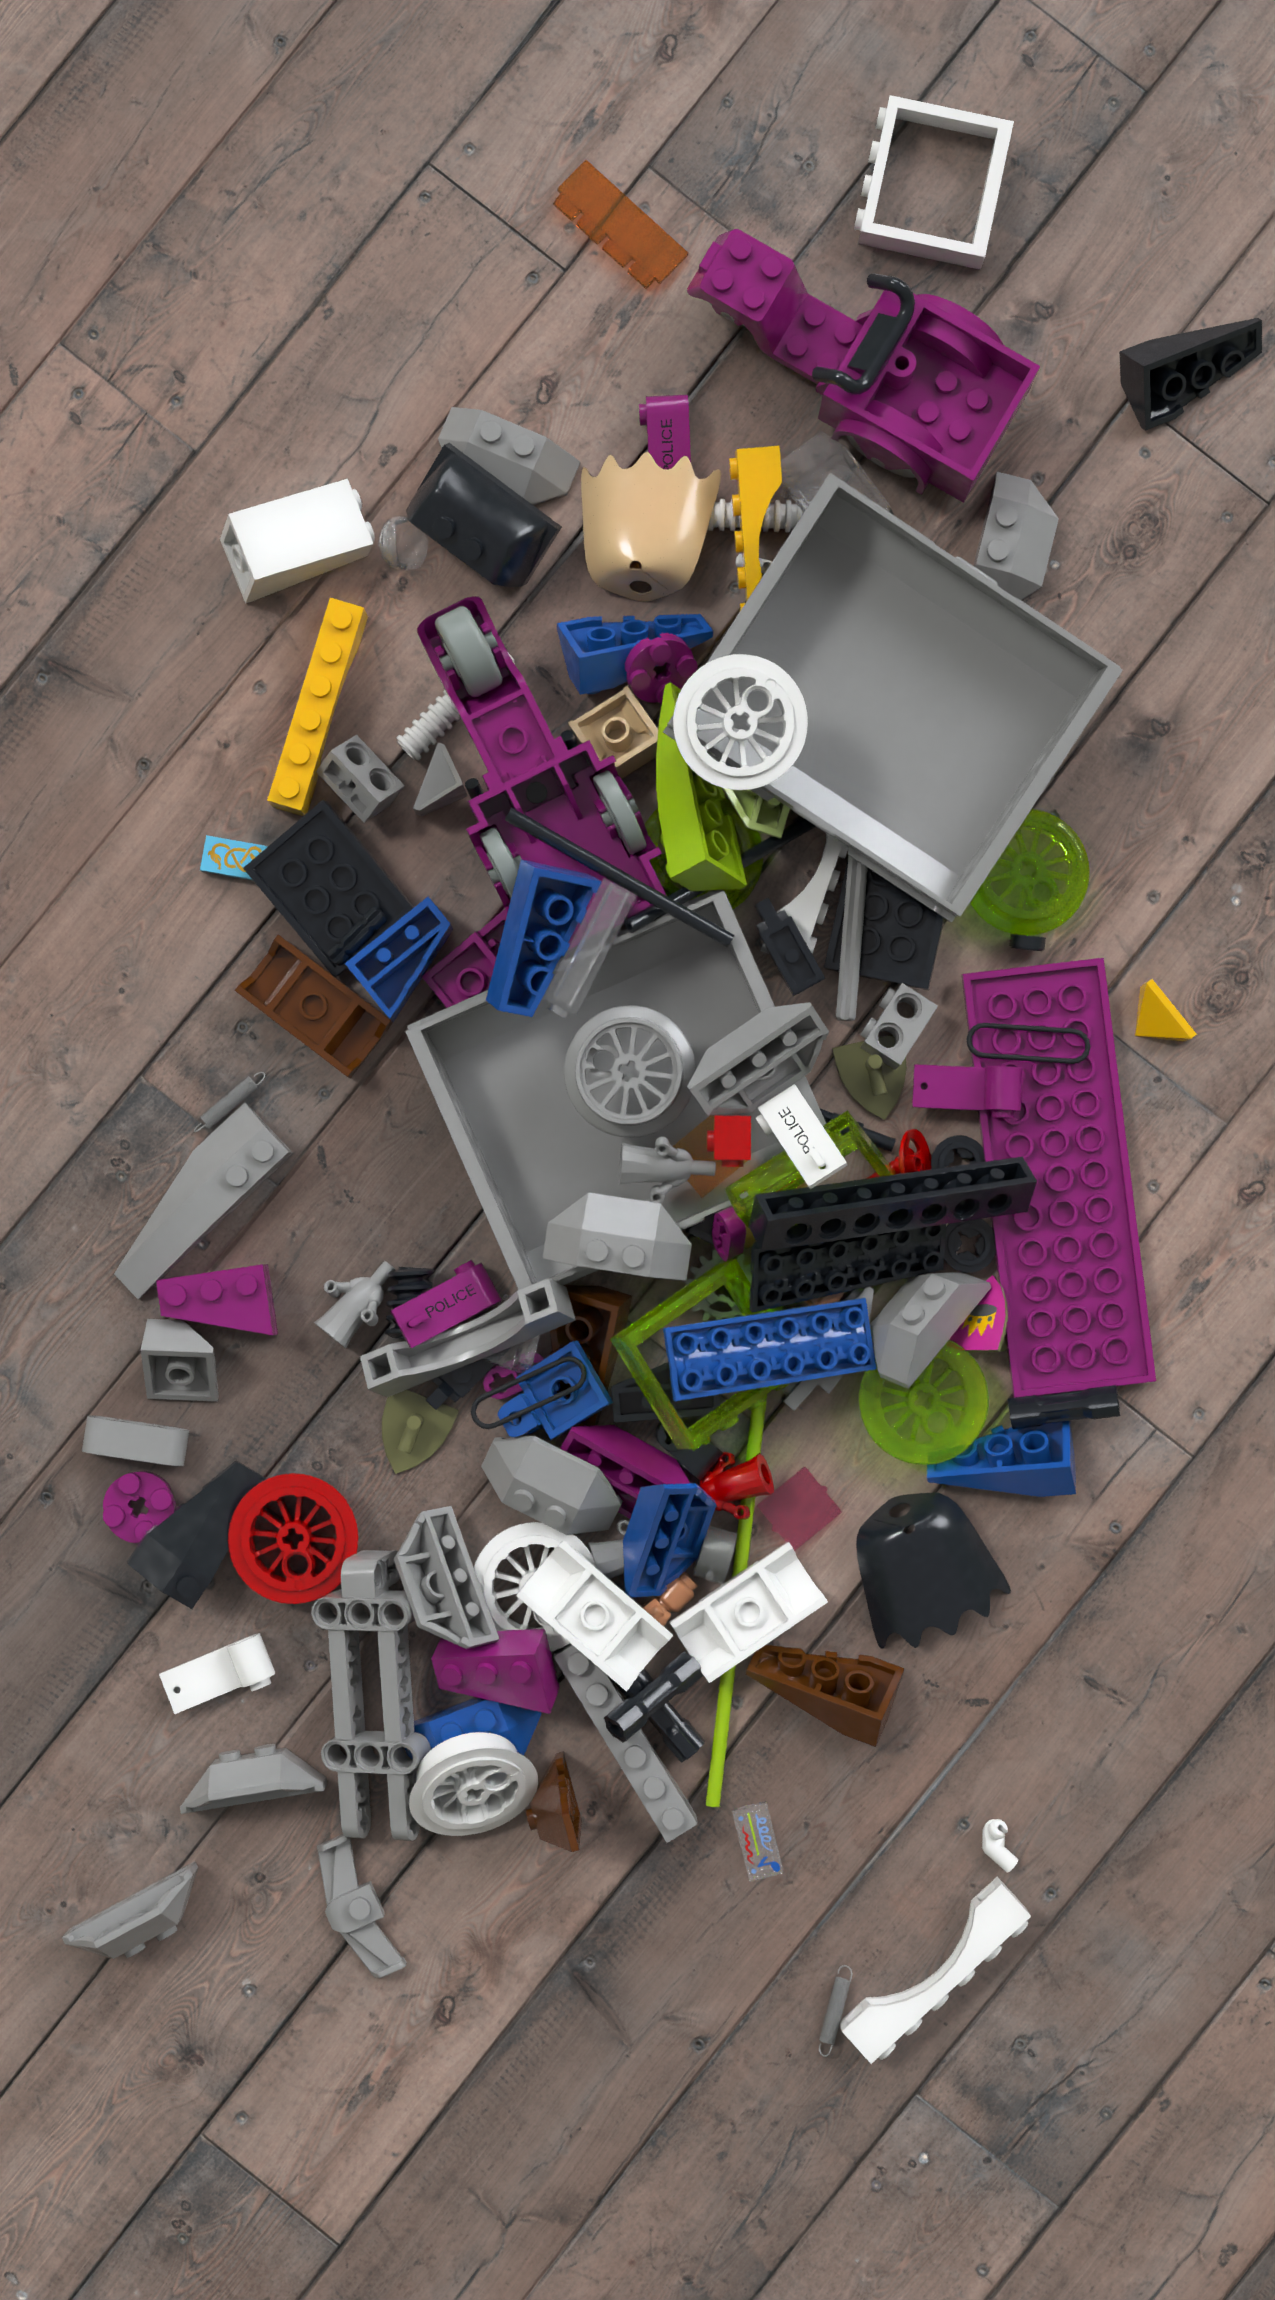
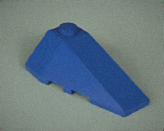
[557,614,713,695]

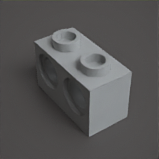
[316,735,405,823]
[860,983,938,1070]

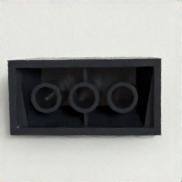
[406,443,562,588]

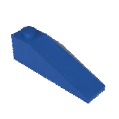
[927,1421,1076,1497]

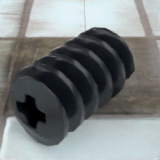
[385,1267,434,1339]

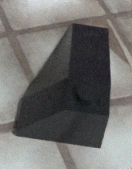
[1119,318,1262,431]
[127,1460,266,1609]

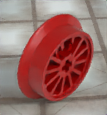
[228,1473,358,1604]

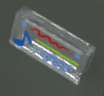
[732,1801,784,1882]

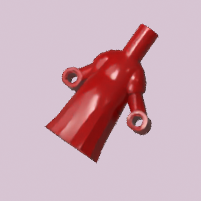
[699,1452,774,1520]

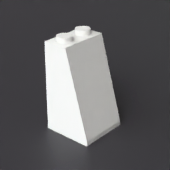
[220,479,375,604]

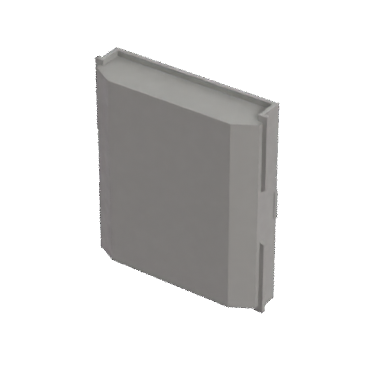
[663,473,1123,923]
[405,890,836,1290]

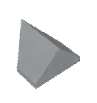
[413,742,467,816]

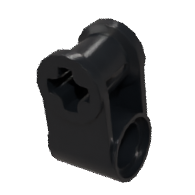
[655,1418,723,1481]

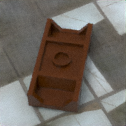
[234,934,393,1079]

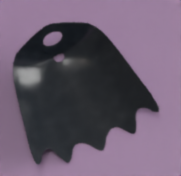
[856,1493,1011,1649]

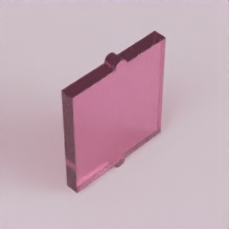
[757,1466,842,1551]

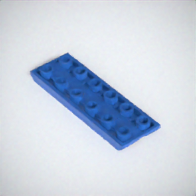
[663,1298,876,1401]

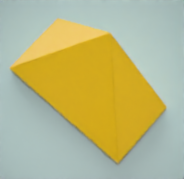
[1135,979,1197,1042]

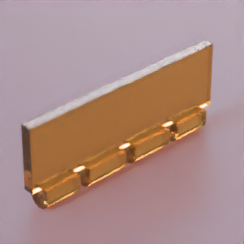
[553,160,688,289]

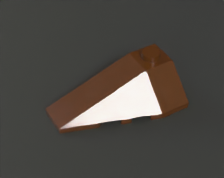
[548,1285,632,1432]
[746,1645,904,1747]
[526,1751,582,1852]

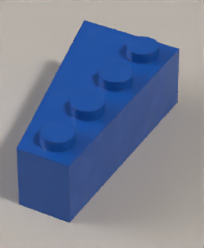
[486,859,602,1017]

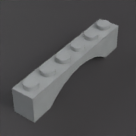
[360,1278,576,1397]
[554,1643,698,1843]

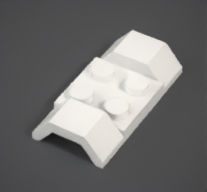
[516,1540,673,1691]
[669,1542,828,1683]

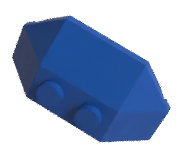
[623,1483,716,1597]
[405,1697,542,1759]

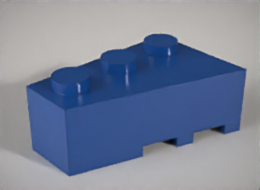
[345,896,453,1023]

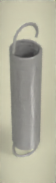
[194,1072,265,1132]
[819,1965,853,2057]

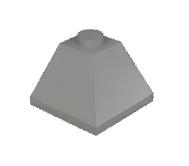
[141,1319,219,1402]

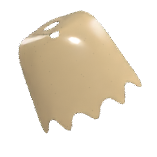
[581,452,721,602]

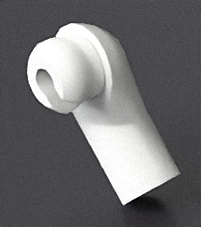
[982,1819,1018,1873]

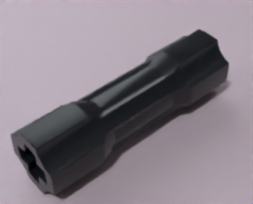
[1008,1385,1120,1429]
[604,1651,703,1743]
[612,1668,705,1763]

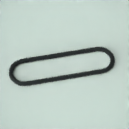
[966,1023,1091,1064]
[471,1356,587,1430]

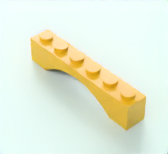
[729,446,782,611]
[267,597,368,816]

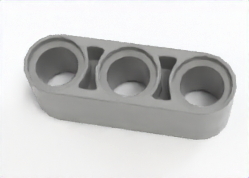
[82,1415,189,1466]

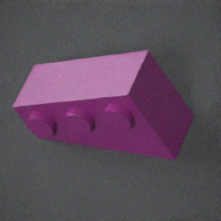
[156,1264,278,1335]
[431,1629,560,1714]

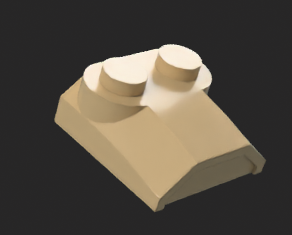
[568,686,658,779]

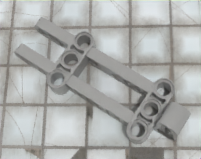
[311,1550,431,1841]

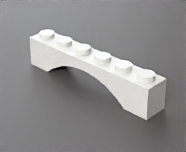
[761,833,848,954]
[840,1876,1031,2064]

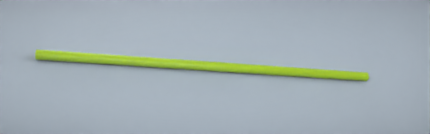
[706,1308,777,1807]

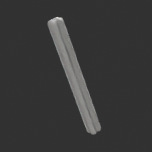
[836,856,868,1021]

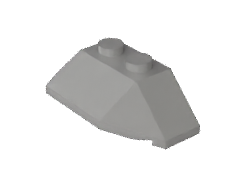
[438,407,580,505]
[973,472,1059,601]
[687,1002,829,1115]
[543,1192,692,1281]
[870,1272,991,1389]
[481,1436,623,1535]
[394,1506,500,1649]
[180,1744,328,1814]
[62,1861,198,1959]

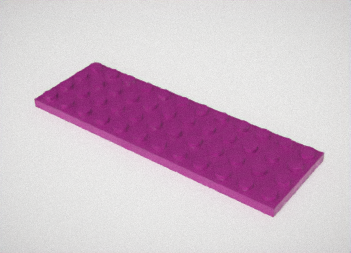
[961,958,1156,1398]

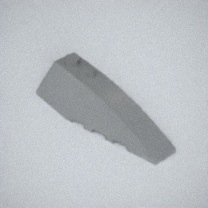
[114,1102,294,1300]

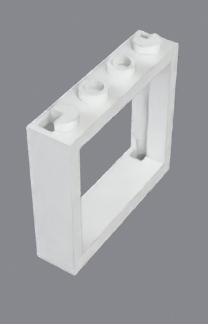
[854,95,1014,270]

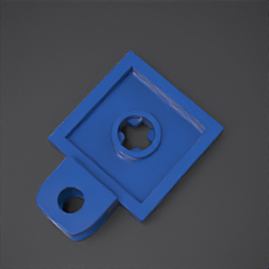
[498,1340,613,1440]

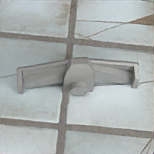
[317,1834,407,1978]

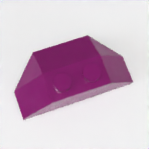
[560,1425,690,1519]

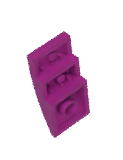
[422,909,581,1008]

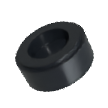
[1009,934,1046,951]

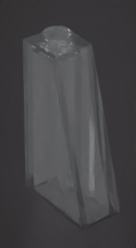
[543,878,637,1018]

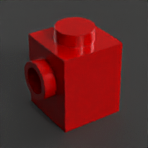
[707,1115,751,1167]

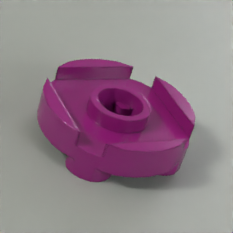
[625,633,698,705]
[103,1471,176,1543]

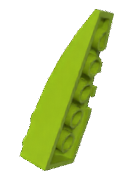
[656,682,747,891]

